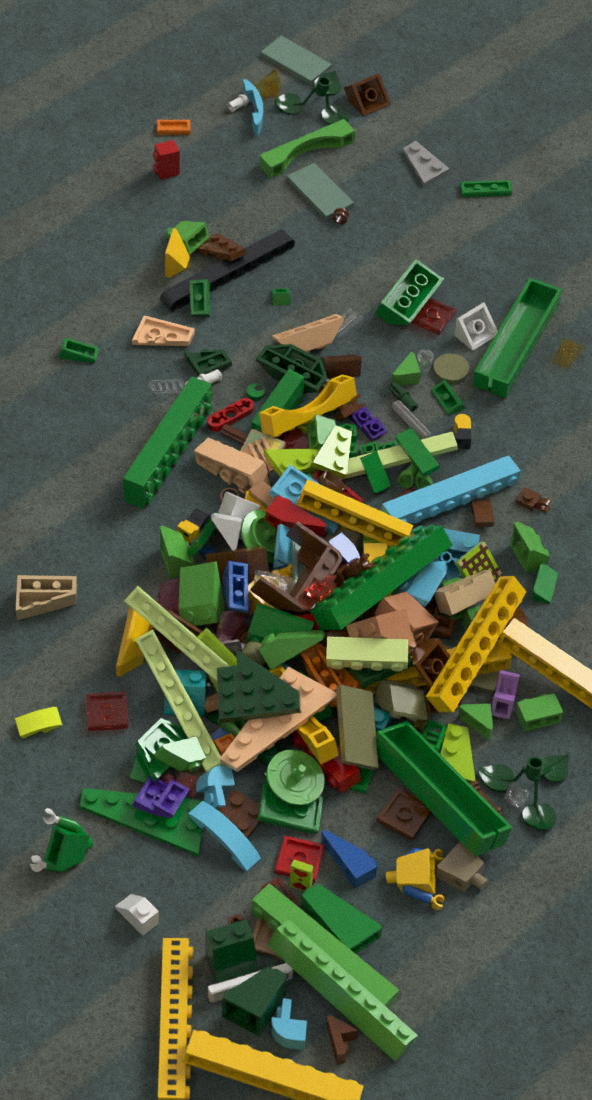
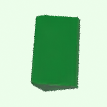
[189,279,211,317]
[431,379,467,415]
[360,451,391,494]
[531,563,558,604]

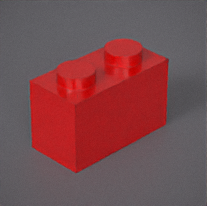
[153,140,180,180]

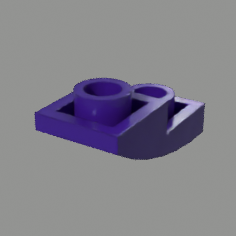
[349,406,387,441]

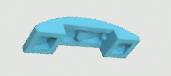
[243,79,263,136]
[188,801,261,872]

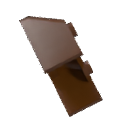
[250,521,342,612]

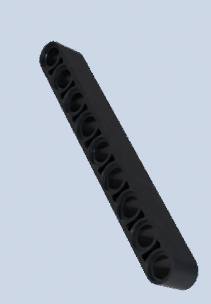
[160,230,295,312]

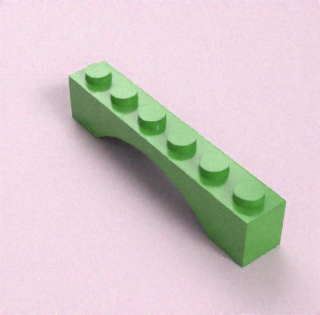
[259,119,355,178]

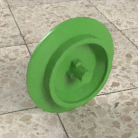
[241,510,277,563]
[267,750,324,805]

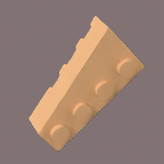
[194,438,270,494]

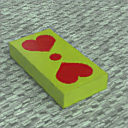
[290,860,313,891]

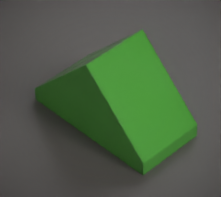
[392,352,420,386]
[458,704,493,740]

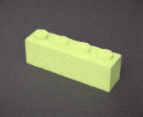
[326,637,409,671]

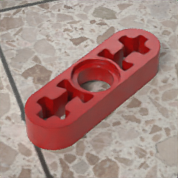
[208,398,254,432]

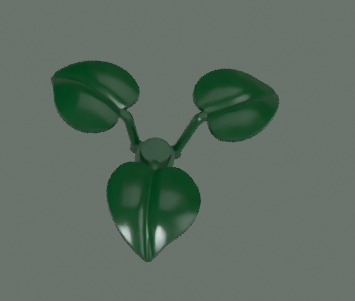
[274,71,349,125]
[478,755,569,830]

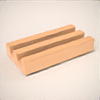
[248,436,275,475]

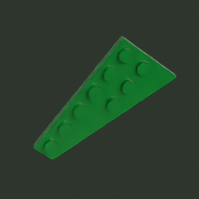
[80,788,205,857]

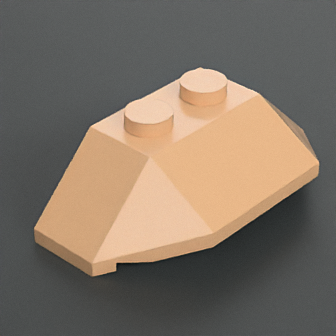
[272,314,344,353]

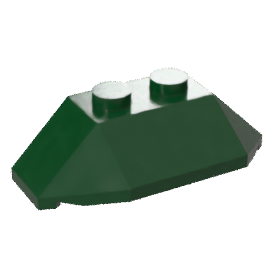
[256,344,327,394]

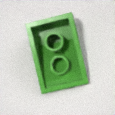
[179,561,227,626]
[258,630,326,670]

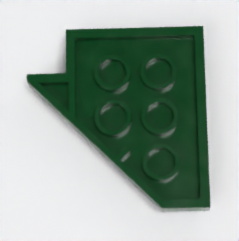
[217,651,301,724]

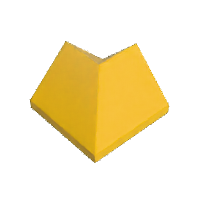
[165,228,190,278]

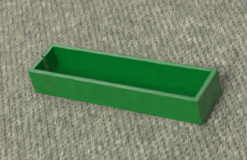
[473,278,562,398]
[123,376,213,509]
[310,525,453,630]
[375,721,512,857]

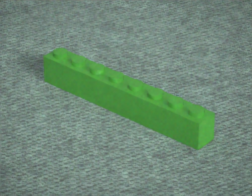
[251,883,399,1008]
[267,920,418,1062]

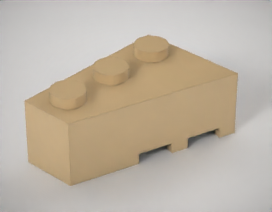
[434,570,495,616]
[16,575,77,620]

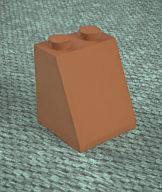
[375,592,439,655]
[346,609,416,649]

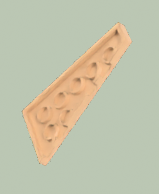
[220,667,337,772]

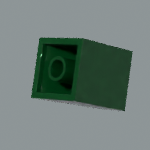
[205,919,259,984]
[222,967,287,1037]

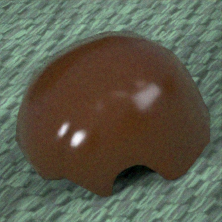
[318,470,346,494]

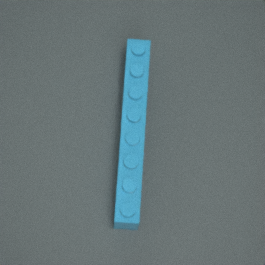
[381,455,521,524]

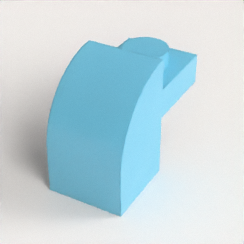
[196,766,235,810]
[271,999,307,1050]

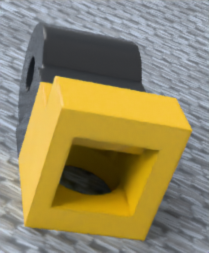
[177,508,210,544]

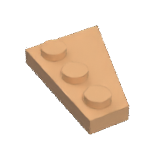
[132,315,195,346]

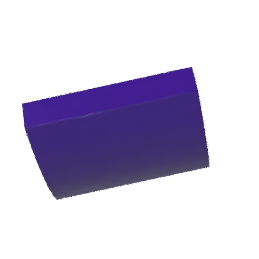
[132,776,189,818]

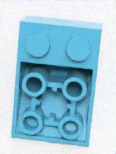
[436,529,480,580]

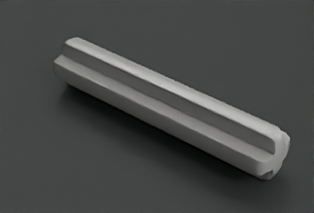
[392,400,431,439]

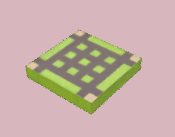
[455,542,502,580]

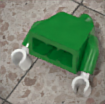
[30,809,93,872]

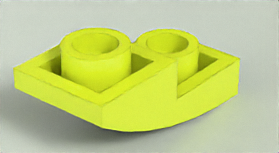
[15,707,63,738]

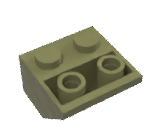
[374,679,427,722]

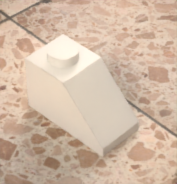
[115,894,159,936]

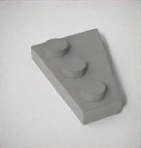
[403,141,449,187]

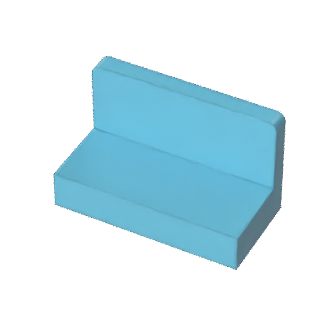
[273,524,292,570]

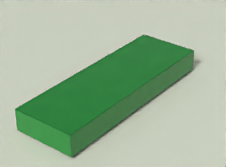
[459,180,512,197]
[395,428,440,477]
[187,512,220,557]

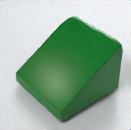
[271,288,290,306]

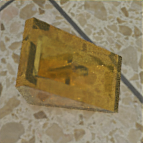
[254,68,281,98]
[553,338,585,369]

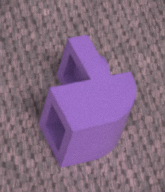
[491,670,520,719]

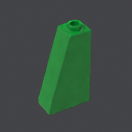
[251,369,305,436]
[301,884,382,954]

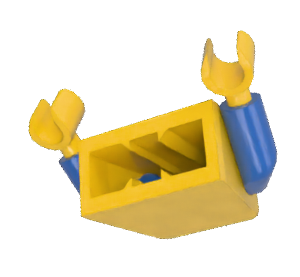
[386,848,444,910]

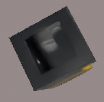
[453,414,471,449]

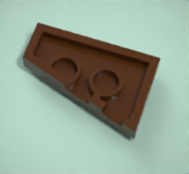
[193,233,246,261]

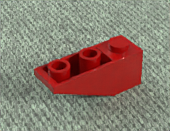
[264,495,327,537]

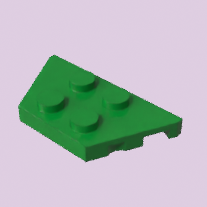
[135,718,188,782]

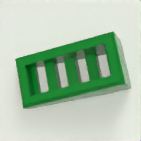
[59,337,99,363]
[422,720,447,752]

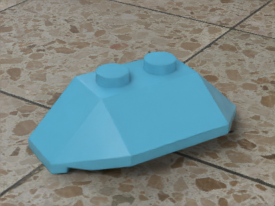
[393,561,447,608]

